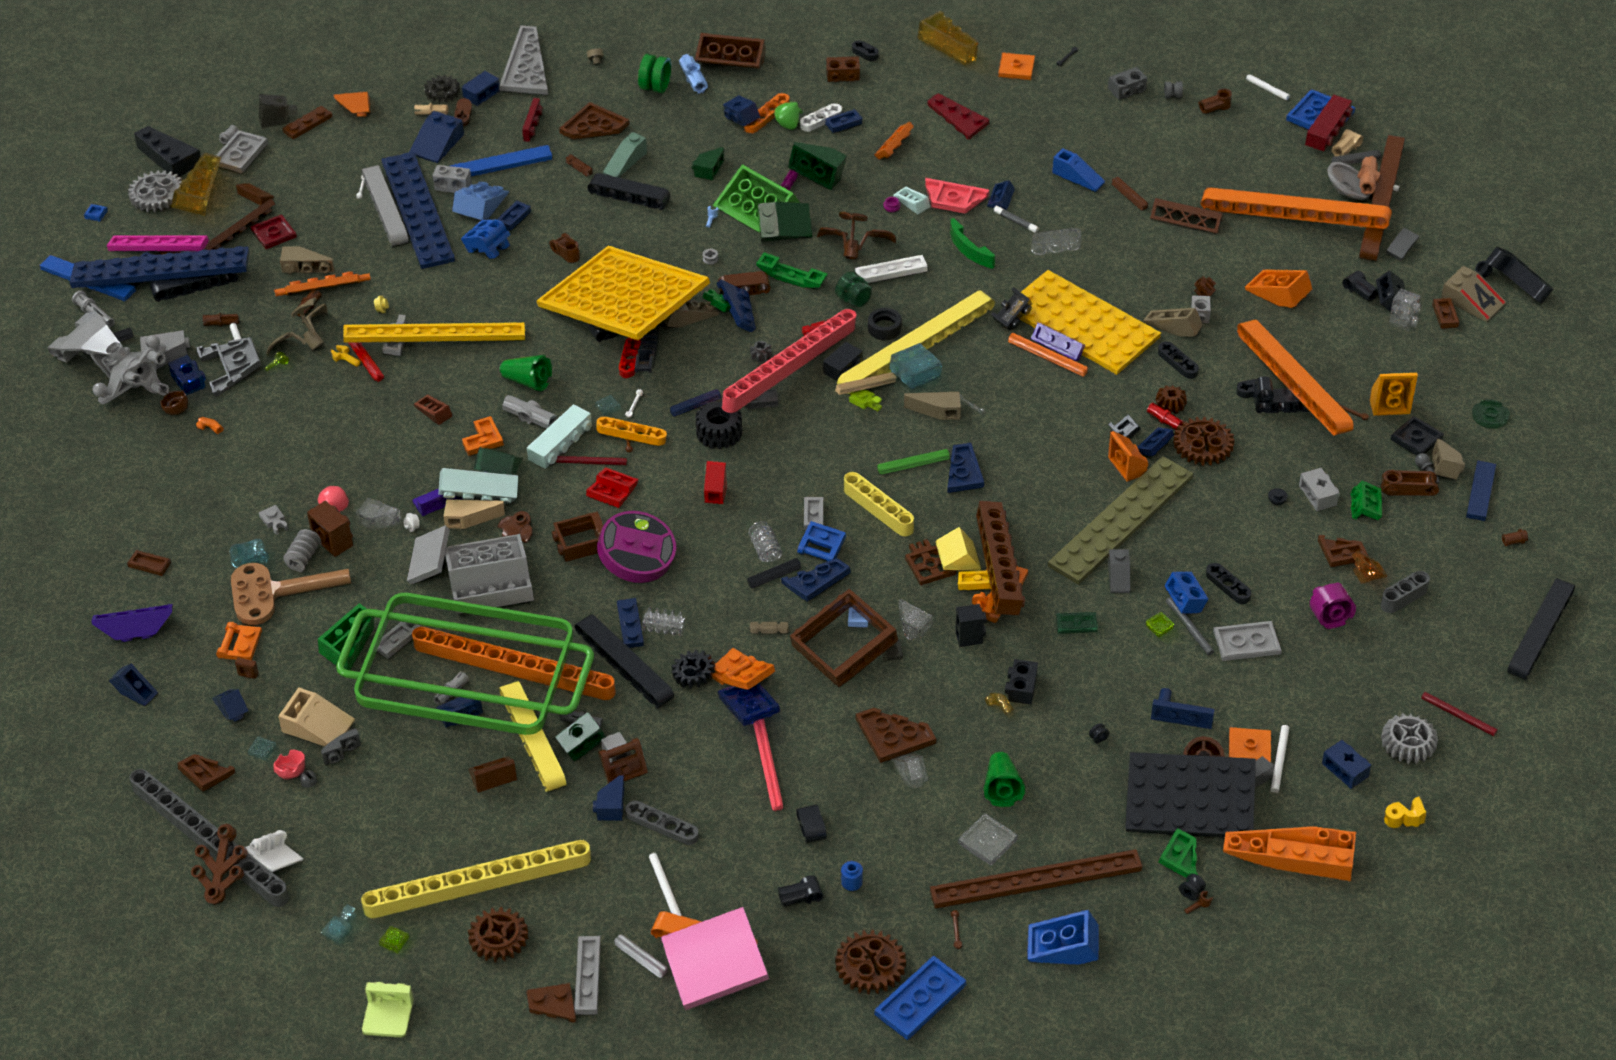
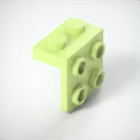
[362,982,414,1038]

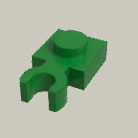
[702,289,731,313]

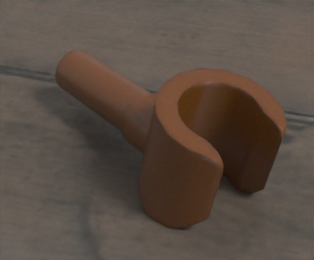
[1184,891,1213,914]

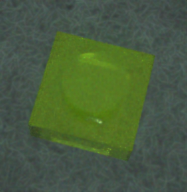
[1146,612,1174,637]
[379,926,409,954]

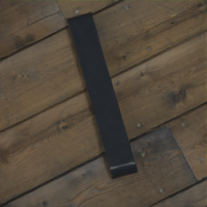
[1507,578,1576,680]
[574,614,674,709]

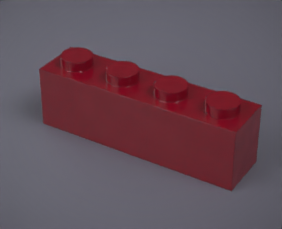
[1305,94,1353,152]

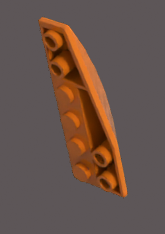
[1223,827,1356,881]

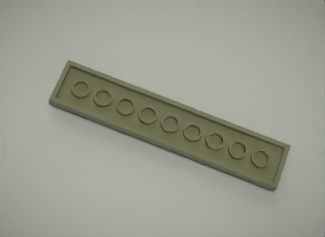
[1048,456,1193,585]

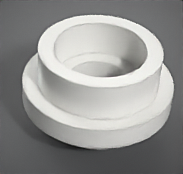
[404,513,419,532]

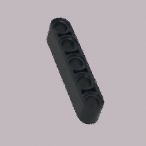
[587,173,671,210]
[150,273,238,302]

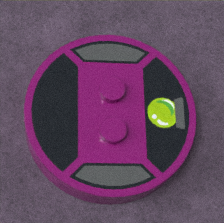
[597,511,676,583]

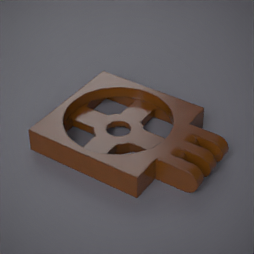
[905,539,956,586]

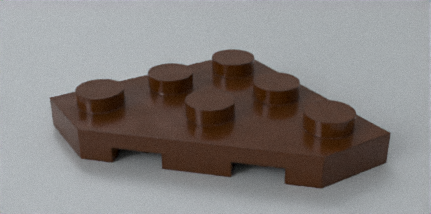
[559,102,630,139]
[855,708,936,763]

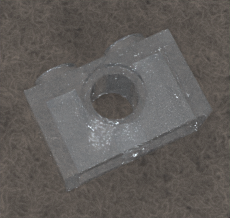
[1389,289,1421,332]

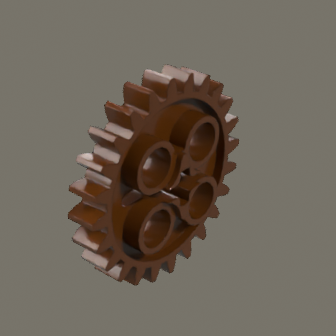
[1173,417,1235,466]
[835,930,906,995]

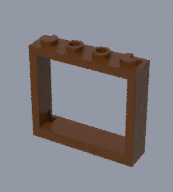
[790,589,898,688]

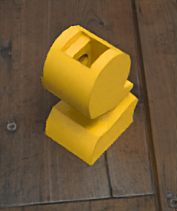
[1384,796,1426,828]

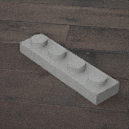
[575,936,601,1015]

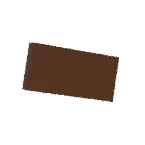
[127,550,171,576]

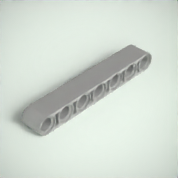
[362,165,408,247]

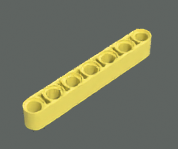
[499,681,566,792]

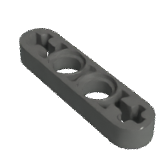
[625,801,699,845]

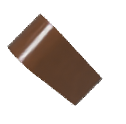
[718,271,771,295]

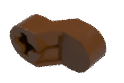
[454,98,472,126]

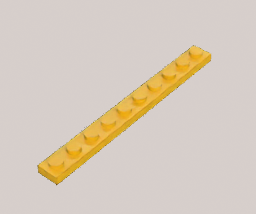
[343,323,525,342]

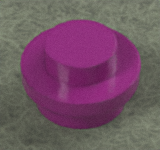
[883,197,901,212]

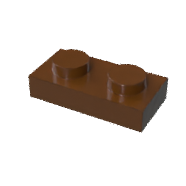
[1432,298,1459,329]

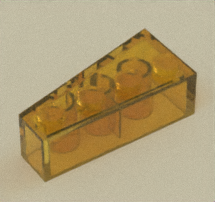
[918,11,978,65]
[171,153,221,216]

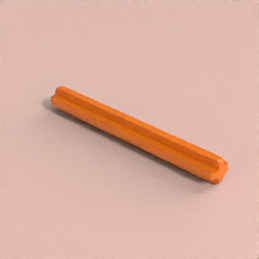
[1008,333,1088,376]

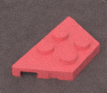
[925,178,989,214]

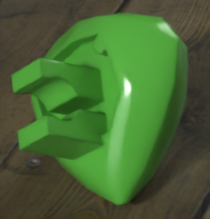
[774,102,803,130]

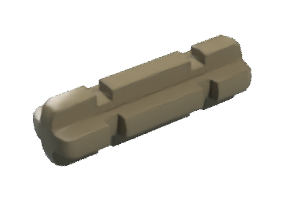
[750,622,789,634]

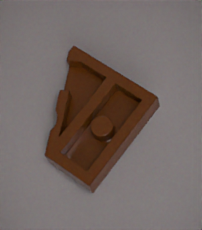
[178,754,235,792]
[526,983,576,1023]

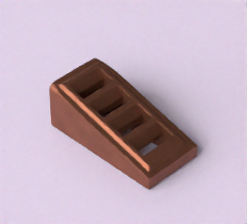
[414,395,452,425]

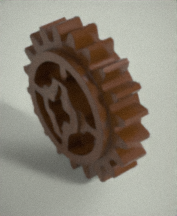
[468,907,529,962]

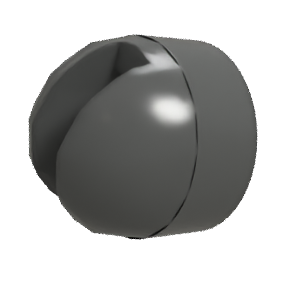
[300,770,317,788]

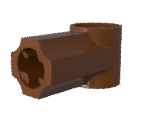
[1199,88,1232,114]

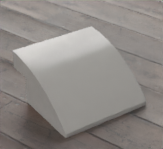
[445,534,534,614]

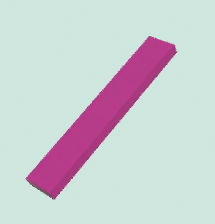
[107,236,209,251]

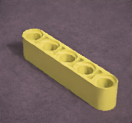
[844,472,914,536]

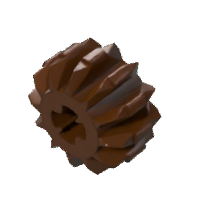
[1155,385,1187,414]

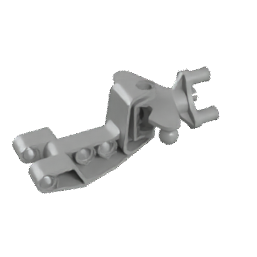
[47,312,169,404]

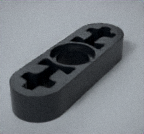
[1158,342,1199,379]
[1206,563,1251,604]

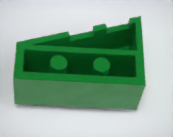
[318,603,374,670]

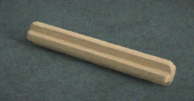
[835,372,897,395]

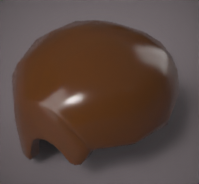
[160,390,188,416]

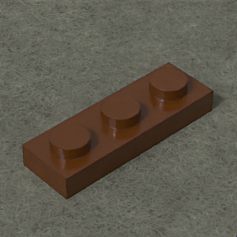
[282,106,333,140]

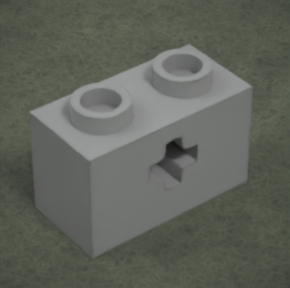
[1299,468,1340,511]

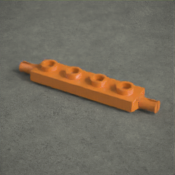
[274,272,370,297]

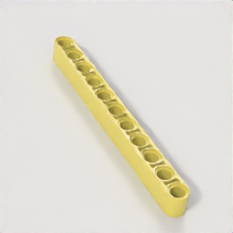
[837,290,995,395]
[361,840,591,918]

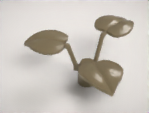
[266,297,328,356]

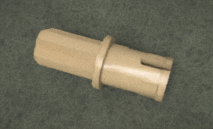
[414,103,448,115]

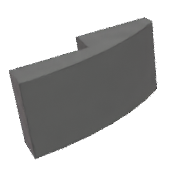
[1386,228,1419,261]
[321,728,361,765]

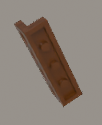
[1150,198,1224,234]

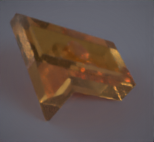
[1352,550,1387,584]

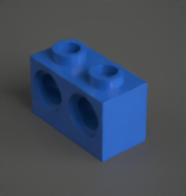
[1165,572,1208,613]

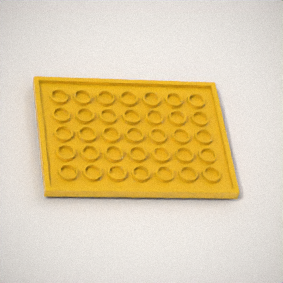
[536,246,710,340]

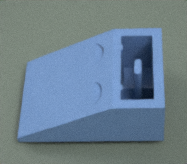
[452,182,509,220]

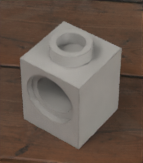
[1191,296,1211,323]

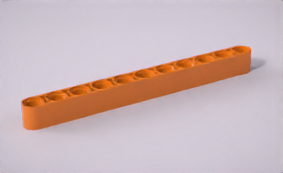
[1201,188,1392,229]
[1237,320,1354,436]
[412,627,616,700]

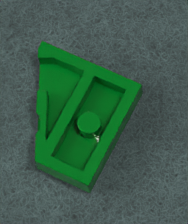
[1158,828,1198,878]

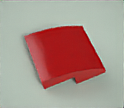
[586,467,638,508]

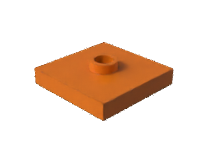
[998,53,1035,80]
[1229,727,1271,762]

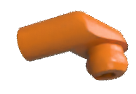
[196,417,224,434]

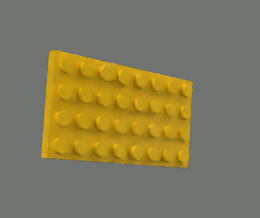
[1009,270,1161,375]

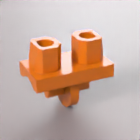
[972,592,1000,623]

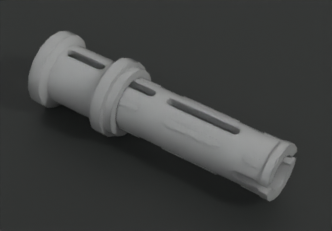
[72,290,115,328]

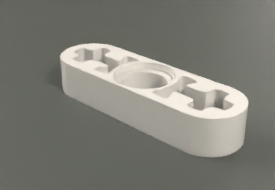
[800,104,842,131]

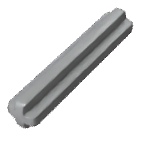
[614,934,667,978]

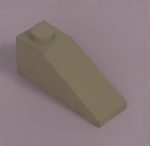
[1143,308,1203,337]

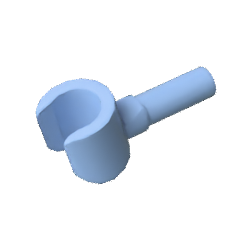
[706,206,718,227]

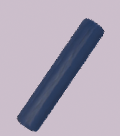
[670,389,721,417]

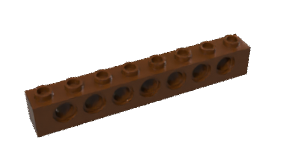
[976,501,1025,615]

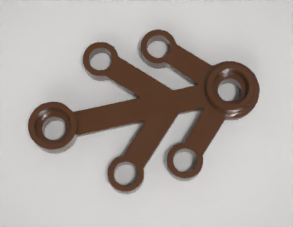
[191,824,248,904]

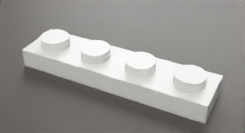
[855,255,927,285]

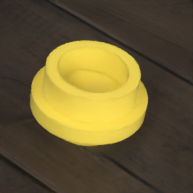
[374,295,389,313]

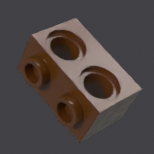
[826,56,860,82]

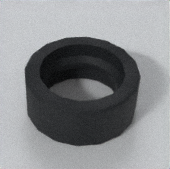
[868,308,902,340]

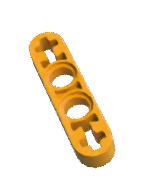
[596,417,667,446]

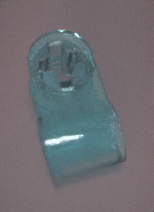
[229,539,269,568]

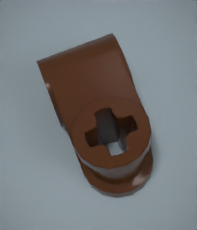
[549,233,580,263]

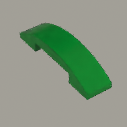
[950,218,995,269]
[756,253,828,288]

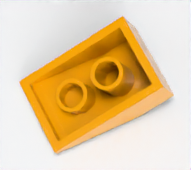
[1370,373,1418,415]

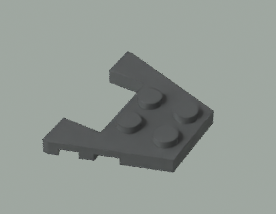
[196,337,262,396]

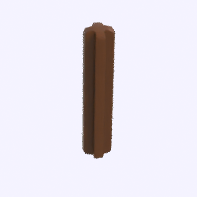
[1112,177,1148,211]

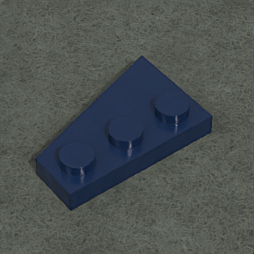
[716,279,756,332]
[947,443,984,493]
[781,558,851,602]

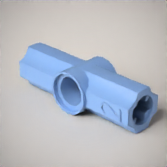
[679,54,707,94]

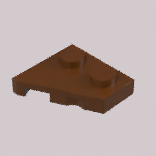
[1318,535,1368,567]

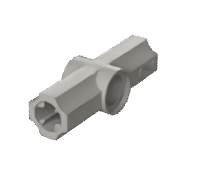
[502,395,557,429]

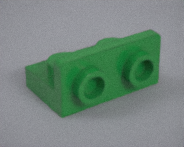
[1350,481,1382,521]

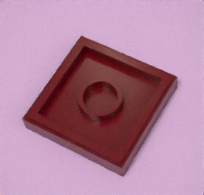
[251,214,297,250]

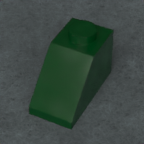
[692,147,725,181]

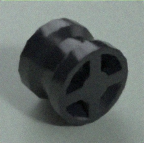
[1179,873,1206,901]

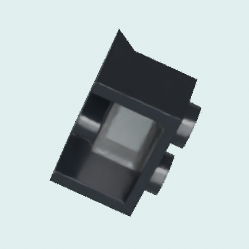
[991,287,1032,331]

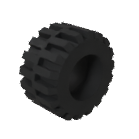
[695,401,742,449]

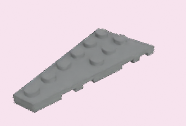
[499,26,548,95]

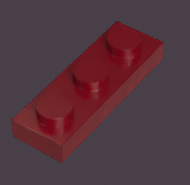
[522,98,543,142]

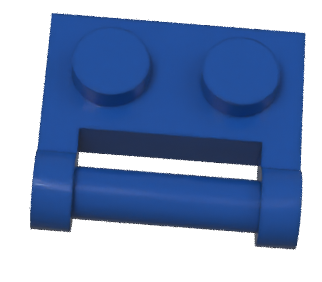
[797,521,846,562]

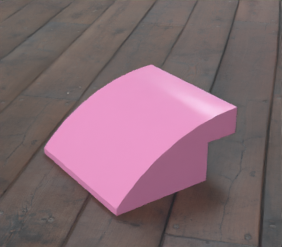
[661,907,769,1010]

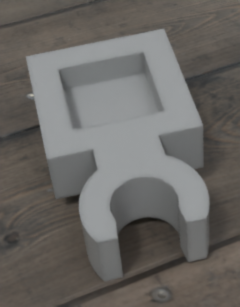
[259,505,288,535]

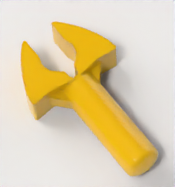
[331,345,361,367]

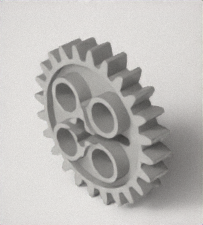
[128,170,185,212]

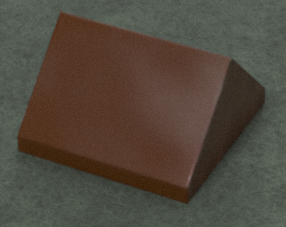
[468,756,517,793]

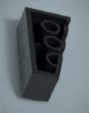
[134,126,203,177]

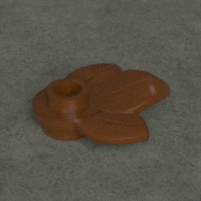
[498,511,533,543]

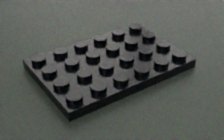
[1125,752,1256,837]

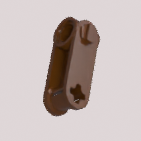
[1381,470,1439,496]

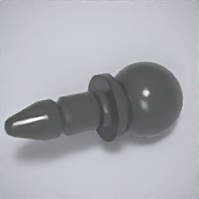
[1415,453,1440,484]

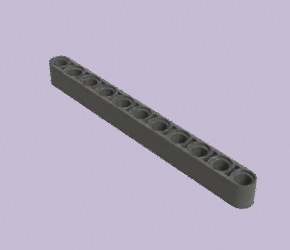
[130,769,289,907]

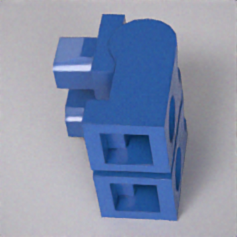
[461,220,510,259]

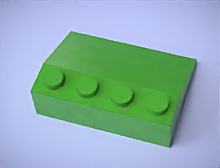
[713,164,800,233]

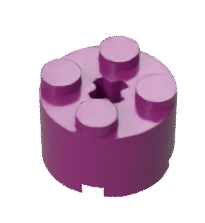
[1310,583,1356,629]

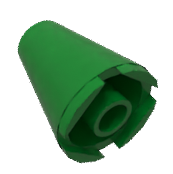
[500,355,552,391]
[983,752,1025,807]

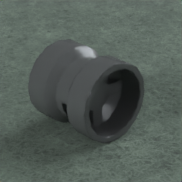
[1164,81,1183,98]

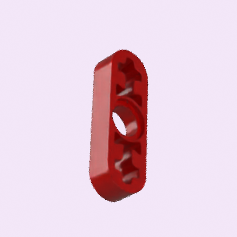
[619,337,641,378]

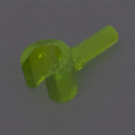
[264,352,289,371]

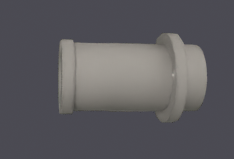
[219,125,238,145]

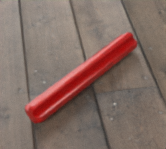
[348,342,384,382]

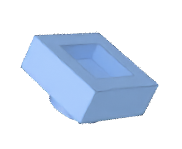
[848,607,868,627]

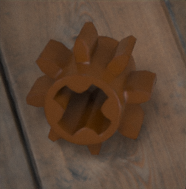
[1194,276,1216,296]

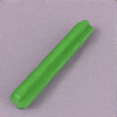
[877,449,950,475]

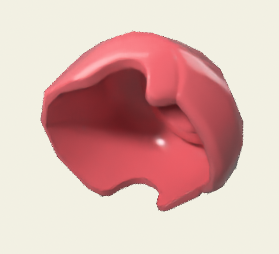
[317,486,349,512]
[273,750,305,779]

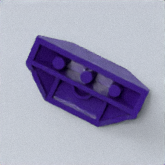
[91,604,173,642]

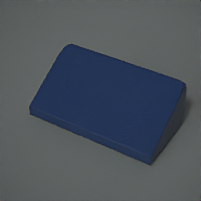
[987,180,1015,210]

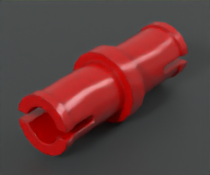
[1147,402,1183,430]

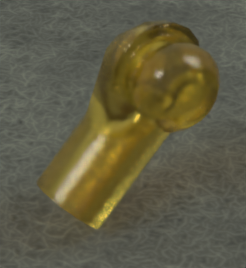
[985,692,1014,715]

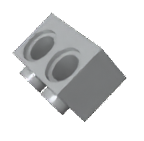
[433,165,472,193]

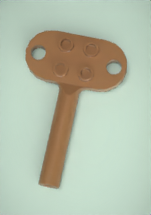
[231,563,351,625]

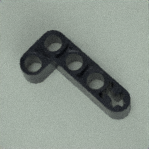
[1486,246,1554,304]
[1253,376,1310,413]

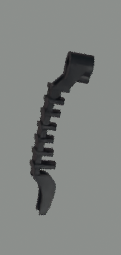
[635,323,660,373]

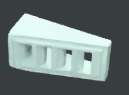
[894,187,930,214]

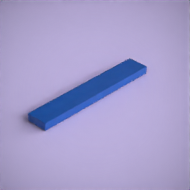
[450,145,552,176]
[40,255,136,301]

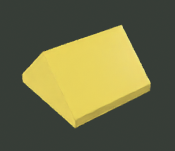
[936,527,981,571]

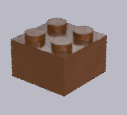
[307,500,353,557]

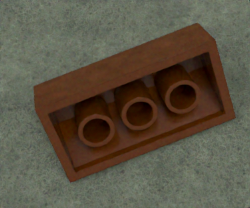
[695,33,766,68]

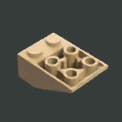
[278,687,355,746]

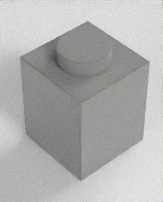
[601,732,631,763]

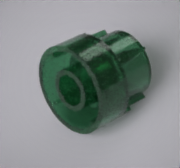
[835,271,872,307]

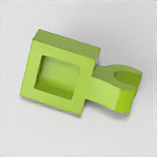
[849,390,882,411]

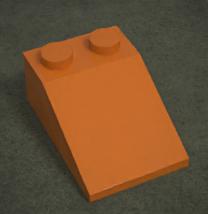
[1245,270,1312,308]

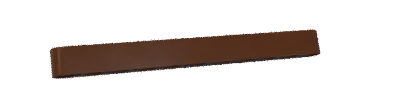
[1359,135,1405,261]

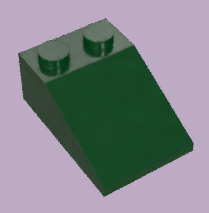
[788,142,847,190]
[757,202,812,242]

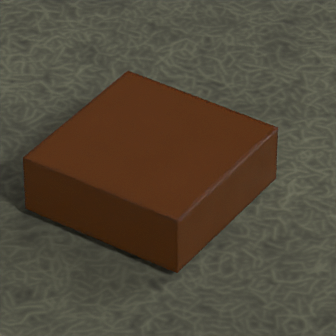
[235,657,259,679]

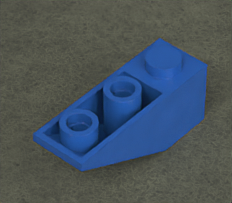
[1052,148,1105,192]

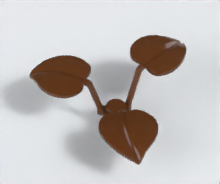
[817,212,896,260]

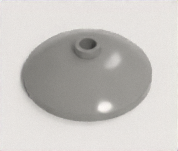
[1327,162,1373,200]

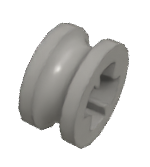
[702,249,718,265]

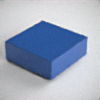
[84,204,108,221]

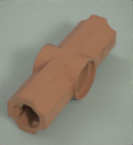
[1357,156,1380,195]

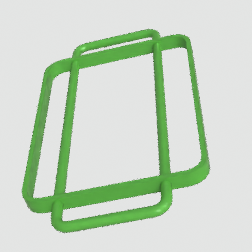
[336,593,594,735]

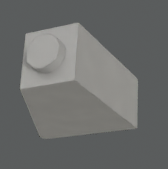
[140,330,190,369]

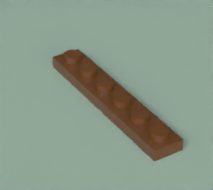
[204,199,275,250]

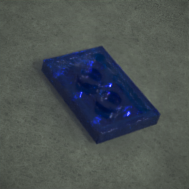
[718,683,780,726]

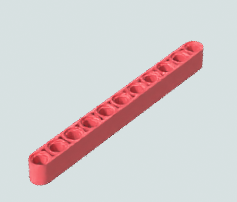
[722,309,856,413]

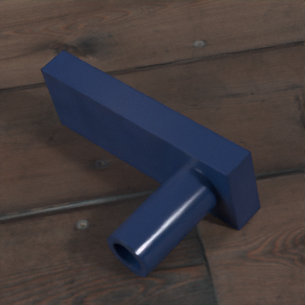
[1151,688,1215,729]

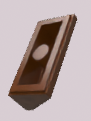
[236,183,274,206]

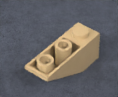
[444,499,505,529]

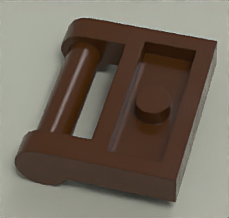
[598,737,648,784]

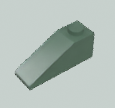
[603,132,647,177]

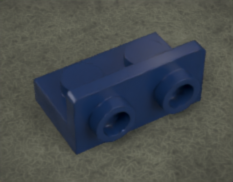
[436,697,483,728]

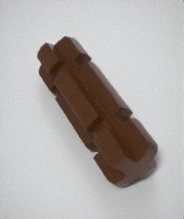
[565,154,593,176]

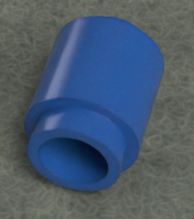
[841,861,863,891]

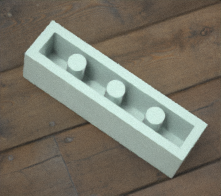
[527,404,592,469]
[438,468,518,504]

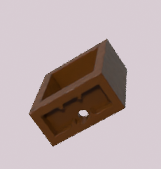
[551,511,604,562]

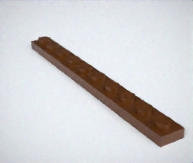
[930,849,1142,909]

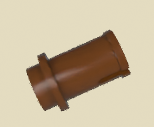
[1502,529,1528,546]

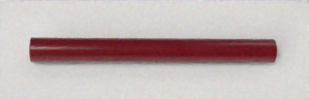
[555,456,627,465]
[1421,692,1498,736]

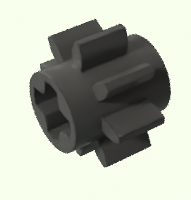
[750,341,772,363]

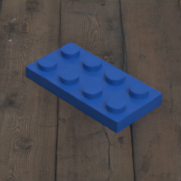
[875,956,966,1040]

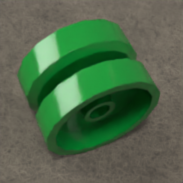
[638,54,672,93]

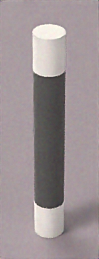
[994,206,1039,233]

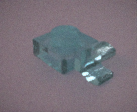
[321,905,357,944]

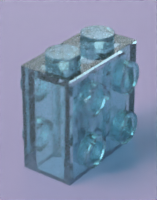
[889,343,942,389]

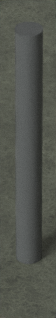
[1166,597,1214,655]

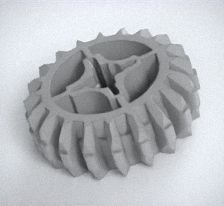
[1381,713,1438,764]

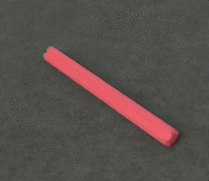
[752,711,783,811]

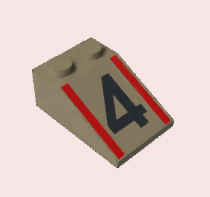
[1441,266,1506,322]

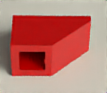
[704,461,727,504]

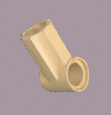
[1332,129,1363,156]

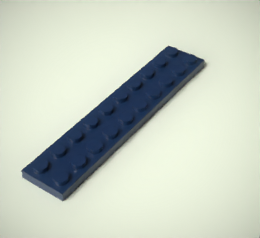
[381,152,455,269]
[70,246,250,288]

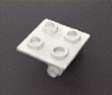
[245,830,303,872]

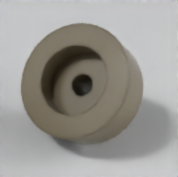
[587,49,604,64]

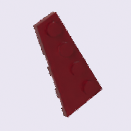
[927,93,990,140]

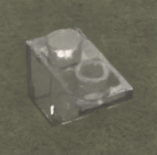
[356,498,402,531]

